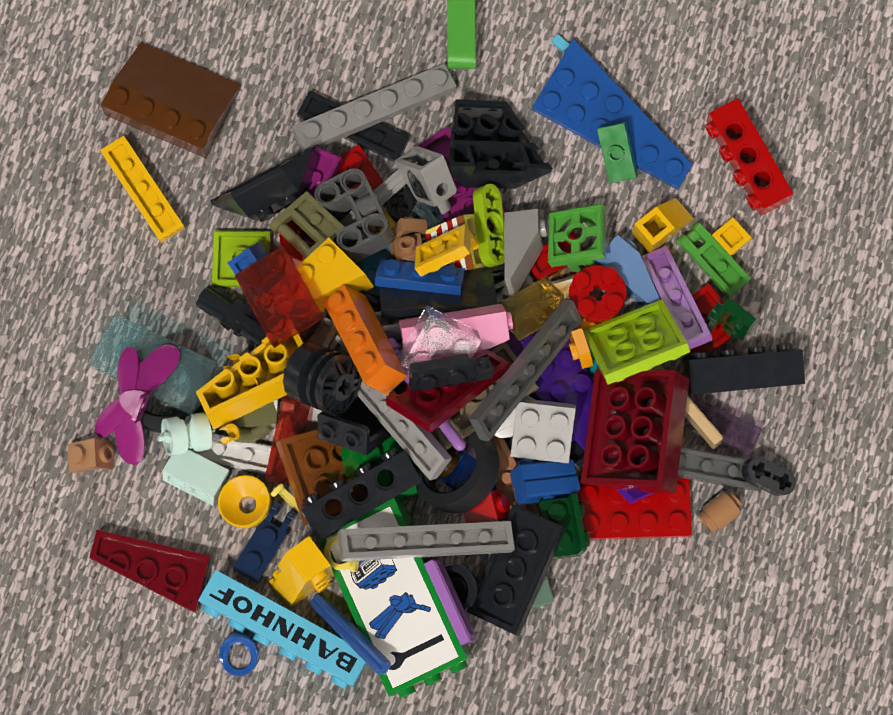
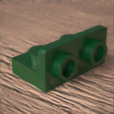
[705,298,756,341]
[537,493,590,560]

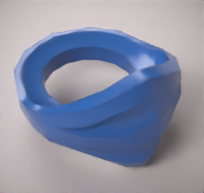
[219,632,258,677]

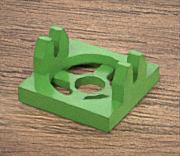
[548,203,606,273]

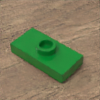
[597,122,638,184]

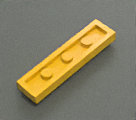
[100,135,185,243]

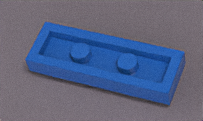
[375,259,465,295]

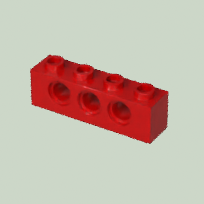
[705,98,794,216]

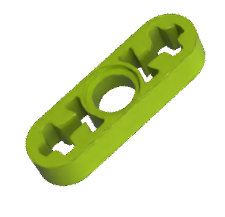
[473,184,505,268]

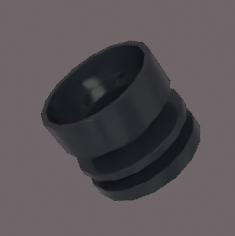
[283,342,362,415]

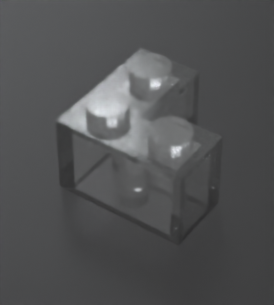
[398,305,482,370]

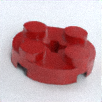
[568,266,626,324]

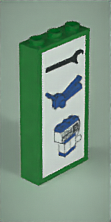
[319,497,474,699]

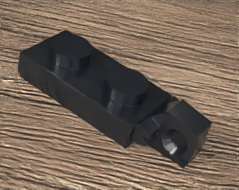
[409,354,493,392]

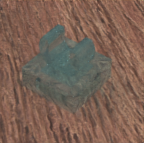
[408,202,444,240]

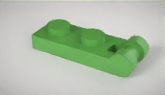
[676,222,751,298]

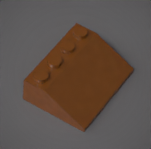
[101,42,242,159]

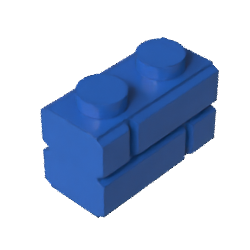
[510,459,580,505]

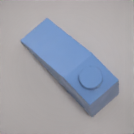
[594,235,660,307]

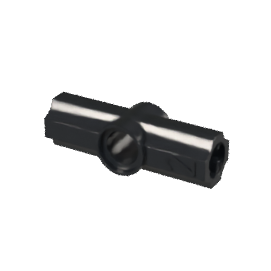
[196,284,278,346]

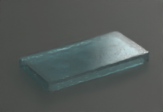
[88,313,218,415]

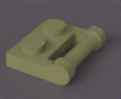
[269,191,345,260]

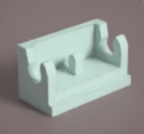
[162,450,229,506]

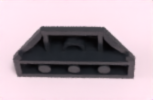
[210,148,319,222]

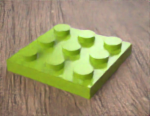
[583,299,690,384]

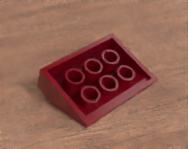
[581,369,689,494]

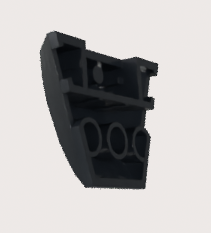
[448,99,553,189]

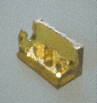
[498,277,564,340]

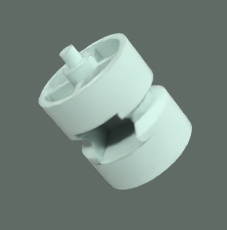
[158,412,215,456]

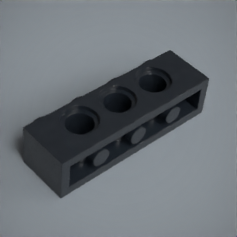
[300,447,422,541]

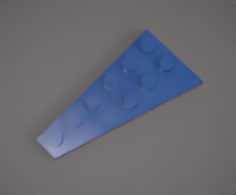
[532,39,693,190]

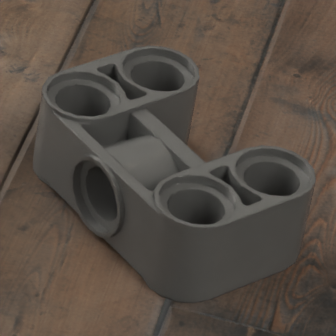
[315,169,394,262]

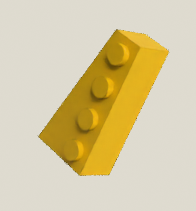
[196,318,303,429]

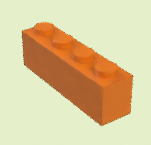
[323,284,407,395]

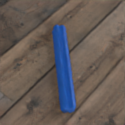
[310,594,391,675]

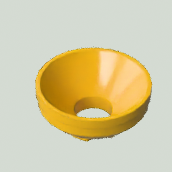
[218,475,271,529]

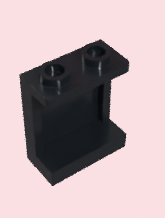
[317,395,392,455]

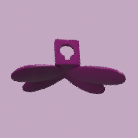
[95,344,180,465]

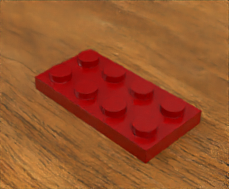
[577,478,692,540]

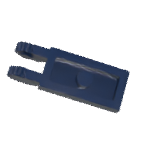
[233,500,298,584]

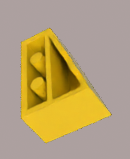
[265,238,374,326]
[268,536,335,610]

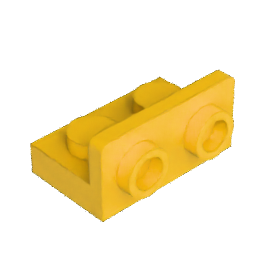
[415,224,479,276]

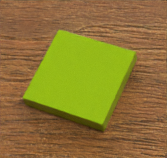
[212,230,271,288]

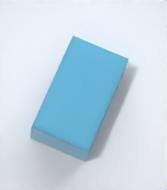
[551,34,570,53]

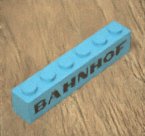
[198,570,367,689]

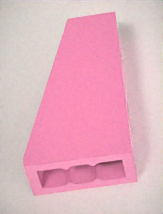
[399,304,513,368]

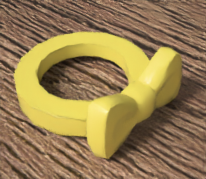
[270,483,300,514]
[324,535,359,572]

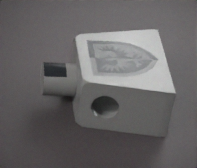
[395,146,457,215]

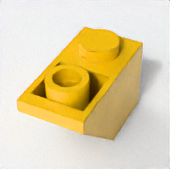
[632,198,694,253]

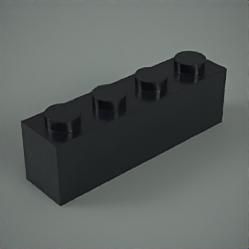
[683,343,805,395]

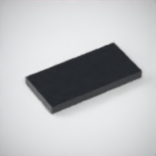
[379,268,497,318]
[466,504,566,636]

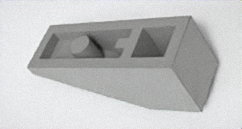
[504,209,548,297]

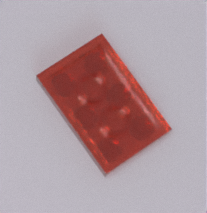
[234,246,325,348]

